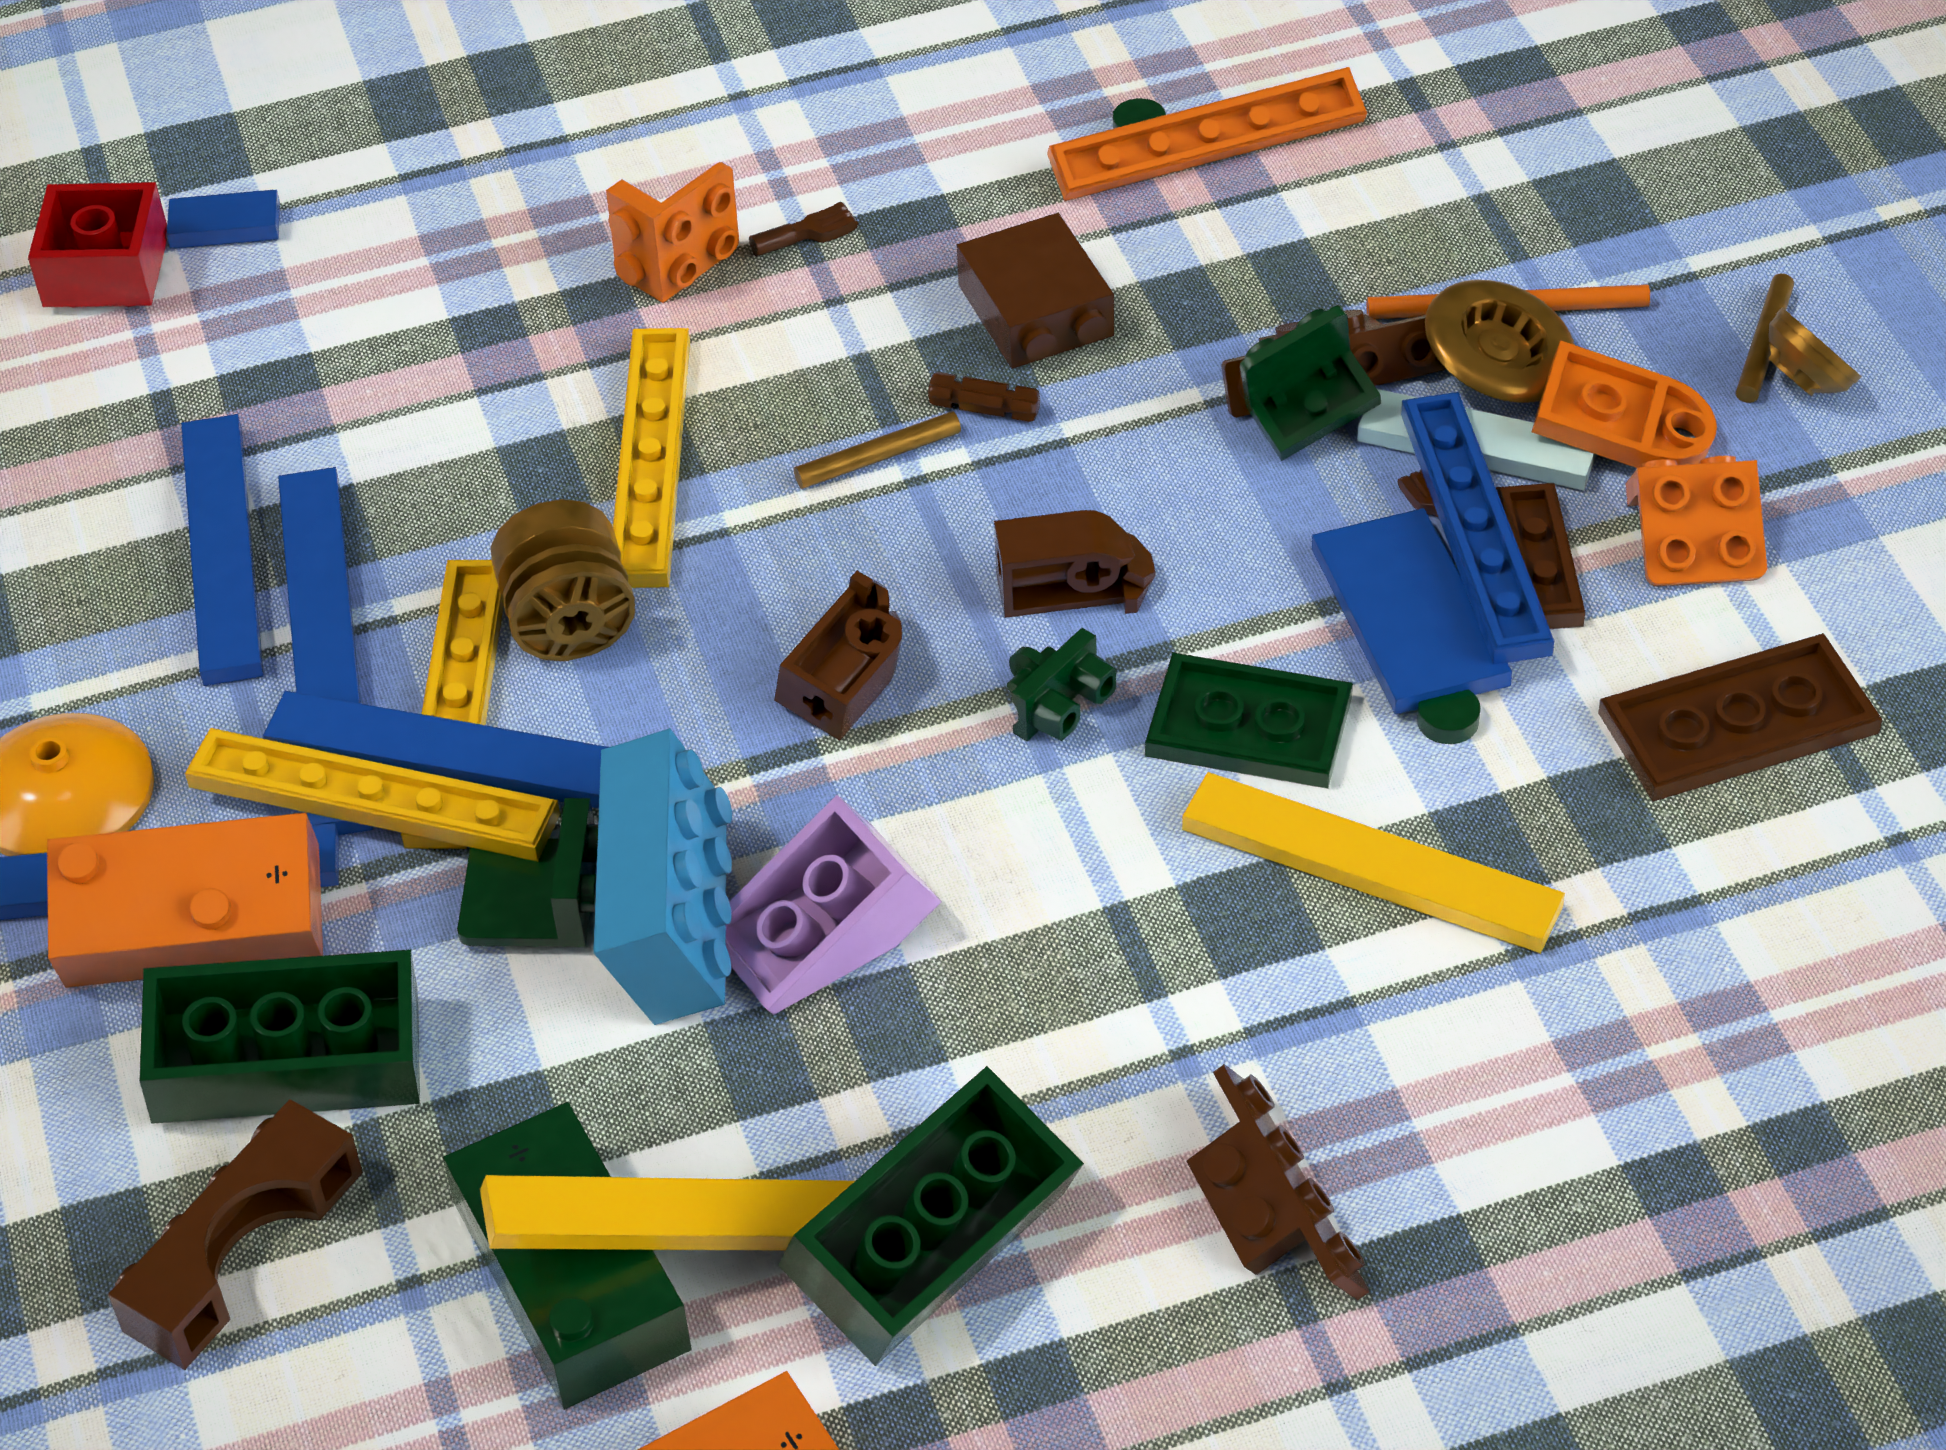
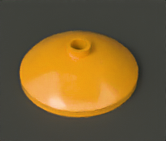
[0,713,154,856]

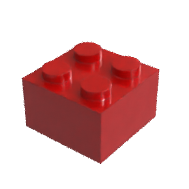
[28,182,167,308]

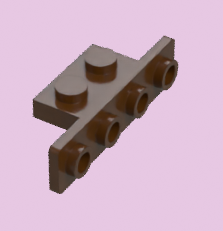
[1221,310,1446,418]
[1186,1064,1369,1300]

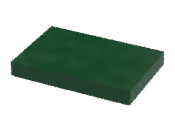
[1145,652,1353,789]

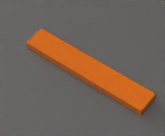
[1047,67,1367,201]

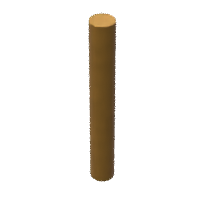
[1736,273,1794,403]
[794,411,961,489]

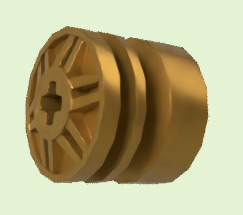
[491,499,635,661]

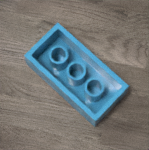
[594,728,732,1025]

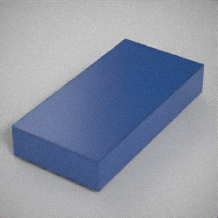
[166,189,280,249]

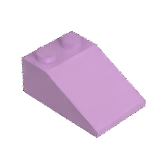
[726,795,942,1015]

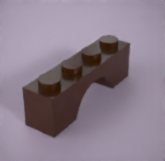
[108,1099,363,1370]

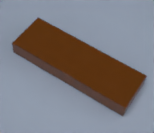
[1496,483,1585,629]

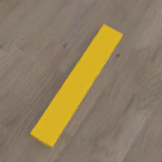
[613,328,690,588]
[401,560,504,849]
[185,728,560,862]
[1182,772,1565,954]
[480,1175,855,1251]

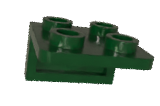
[1240,305,1381,461]
[457,798,598,947]

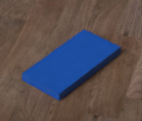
[1311,508,1512,715]

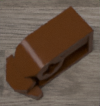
[994,510,1156,618]
[774,570,902,741]

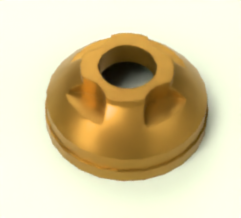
[1768,307,1862,396]

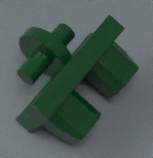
[1007,628,1116,741]

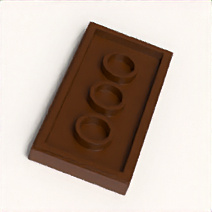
[1598,633,1882,802]

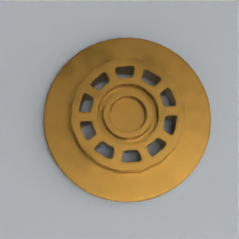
[1425,280,1575,403]

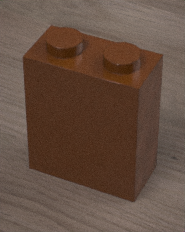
[956,212,1114,369]

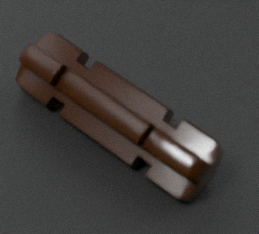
[928,372,1040,422]

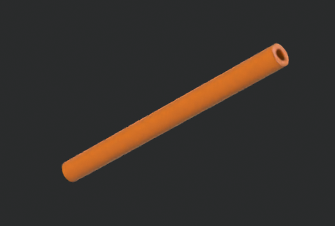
[1366,284,1650,319]

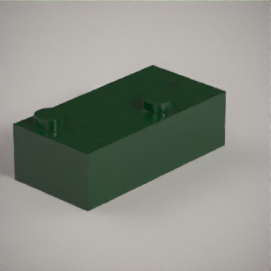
[139,949,420,1124]
[778,1066,1084,1366]
[442,1101,692,1410]

